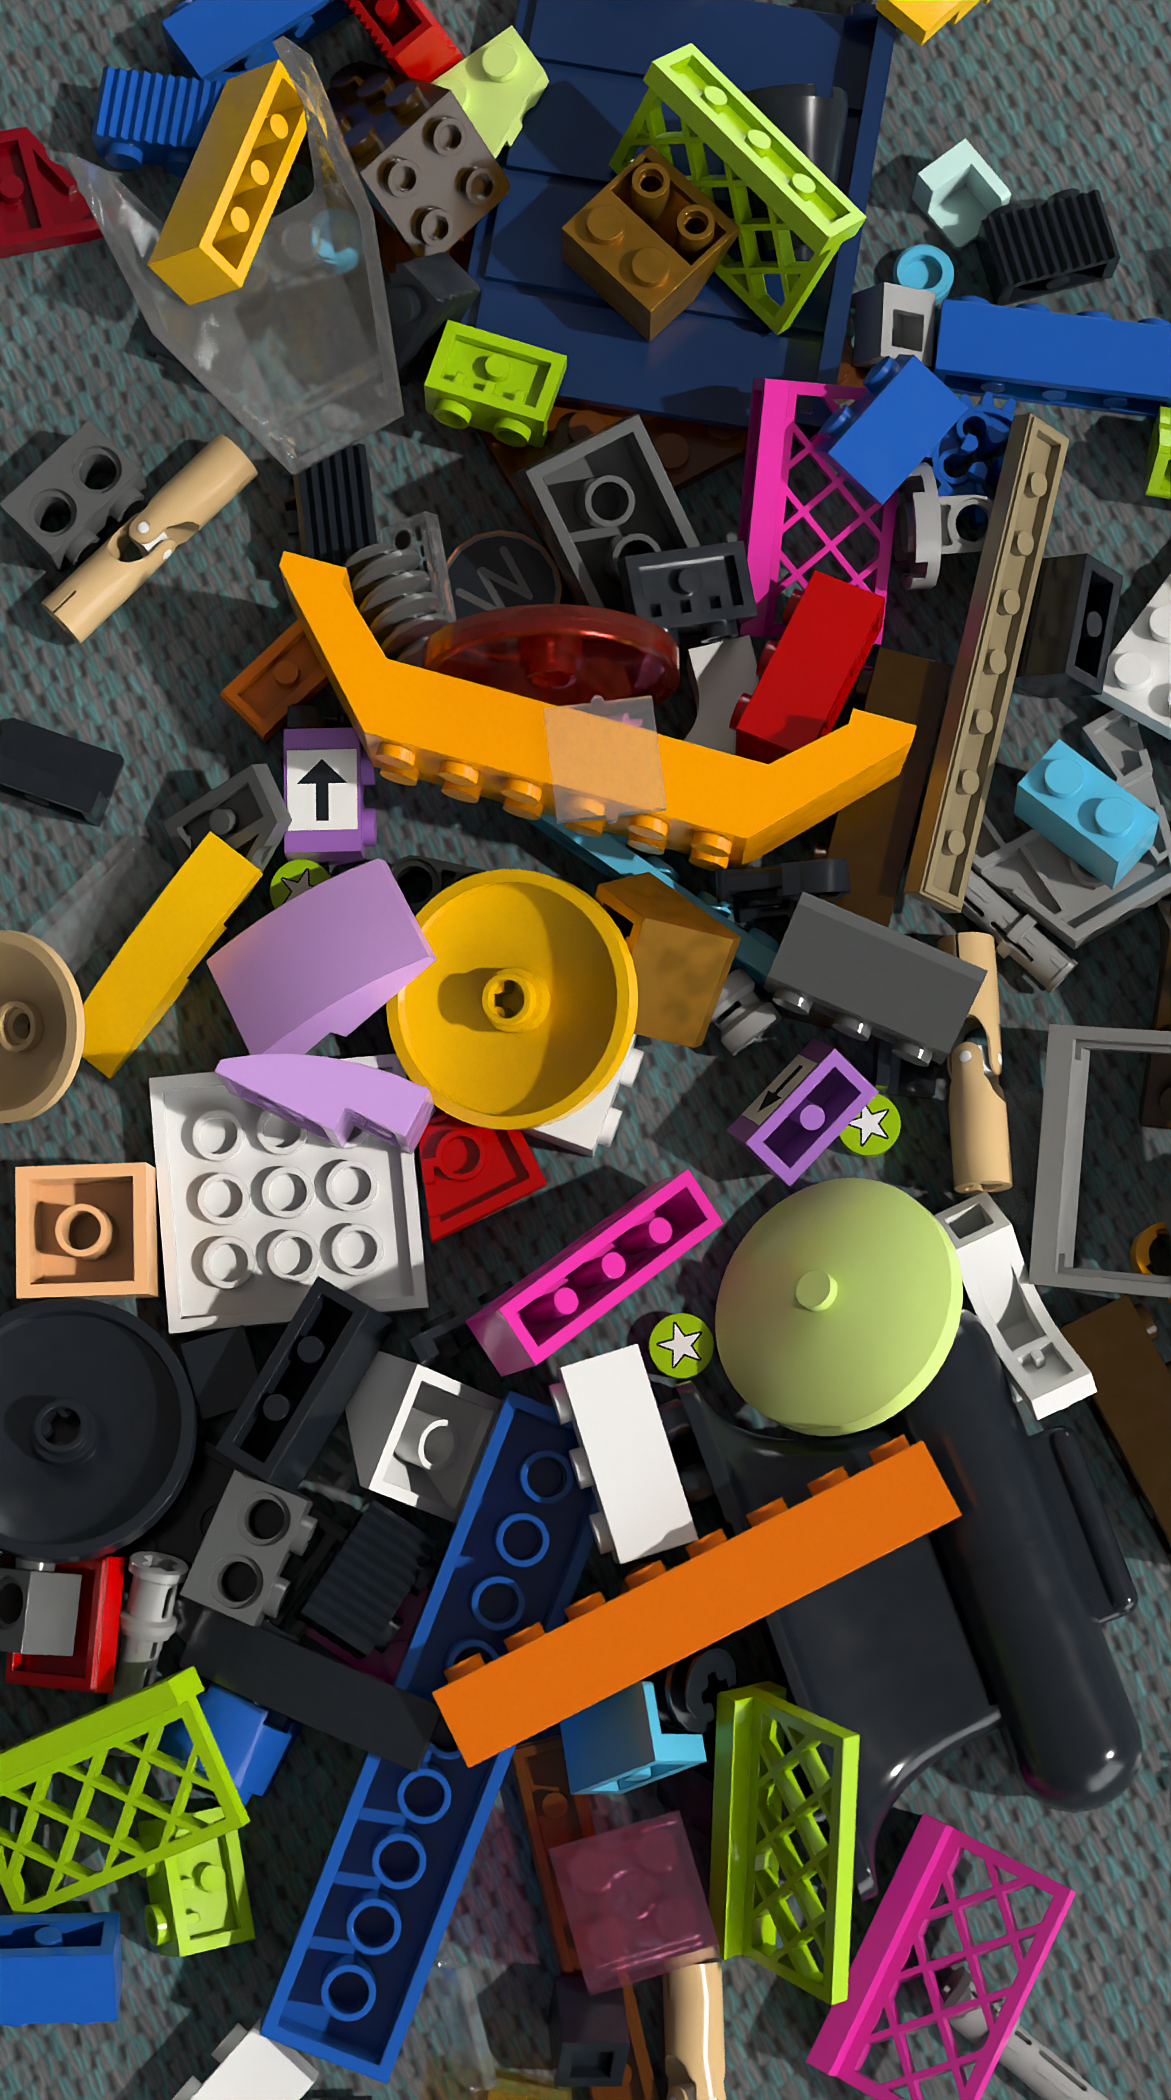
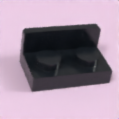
[617,541,758,652]

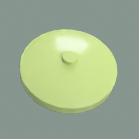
[715,1178,963,1436]

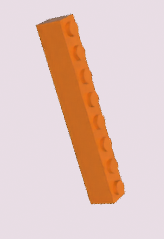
[432,1435,961,1768]

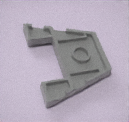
[971,709,1171,950]

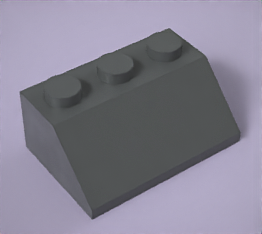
[764,892,988,1067]

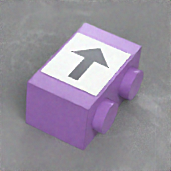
[284,728,377,865]
[726,1038,879,1186]

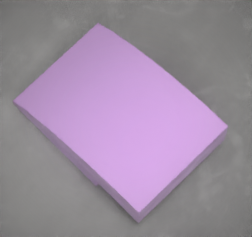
[206,858,437,1055]
[215,1053,435,1155]

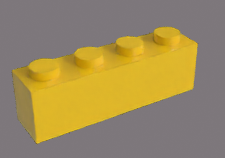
[147,59,318,306]

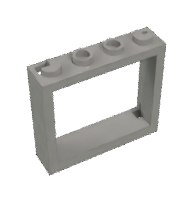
[1028,1024,1171,1298]

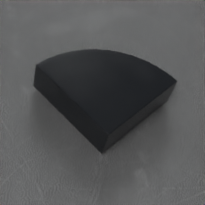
[287,704,353,729]

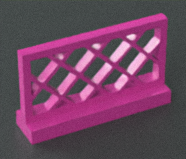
[737,377,899,645]
[806,1813,1076,2100]

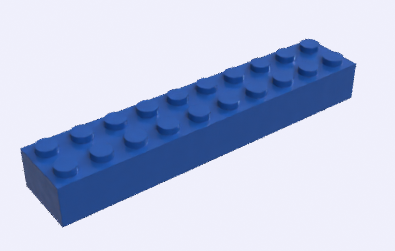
[259,1390,599,2084]

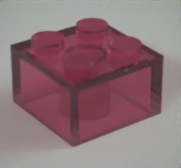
[549,1810,720,1996]

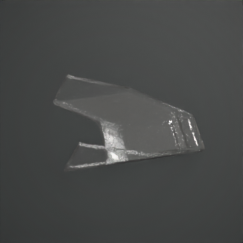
[67,36,404,475]

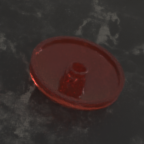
[422,604,680,718]

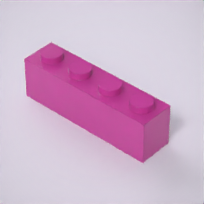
[465,1169,723,1377]

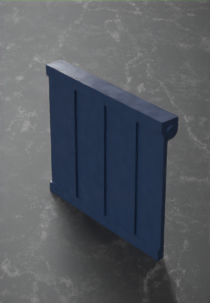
[460,0,897,443]

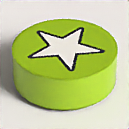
[270,859,332,909]
[837,1094,901,1158]
[649,1313,714,1379]

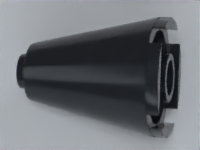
[744,83,849,261]

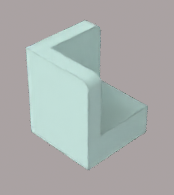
[912,138,1011,250]

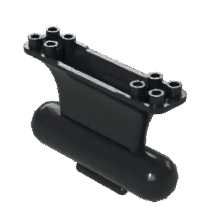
[657,1307,1143,1902]

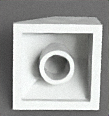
[345,1351,502,1522]

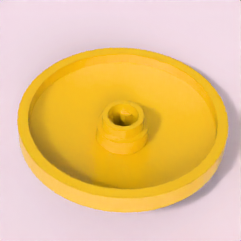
[386,869,638,1130]

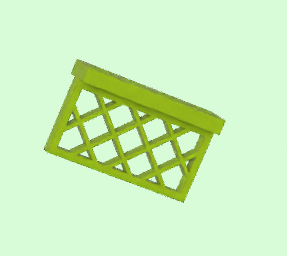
[608,43,867,335]
[0,1665,250,1915]
[707,1681,860,2005]

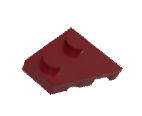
[0,127,112,258]

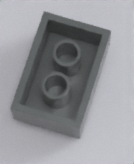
[513,414,700,645]

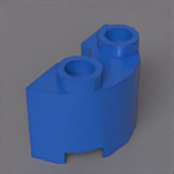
[157,1675,303,1805]

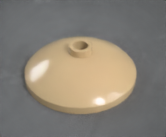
[0,930,85,1123]

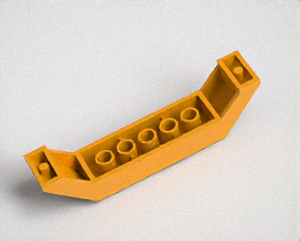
[279,551,917,871]

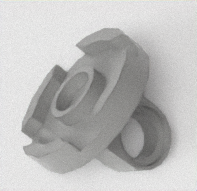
[893,462,994,591]

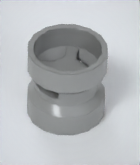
[711,967,782,1056]

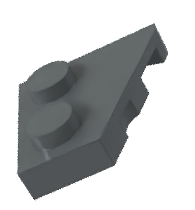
[163,763,292,927]

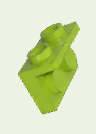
[424,320,567,448]
[135,1806,256,1957]

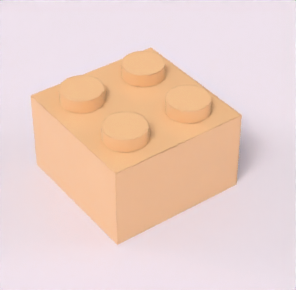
[15,1162,161,1302]

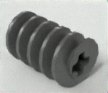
[342,543,459,671]

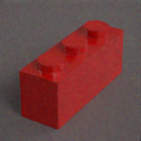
[729,570,885,764]

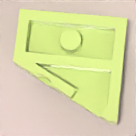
[431,25,549,159]

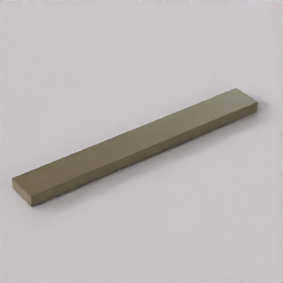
[903,413,1069,913]

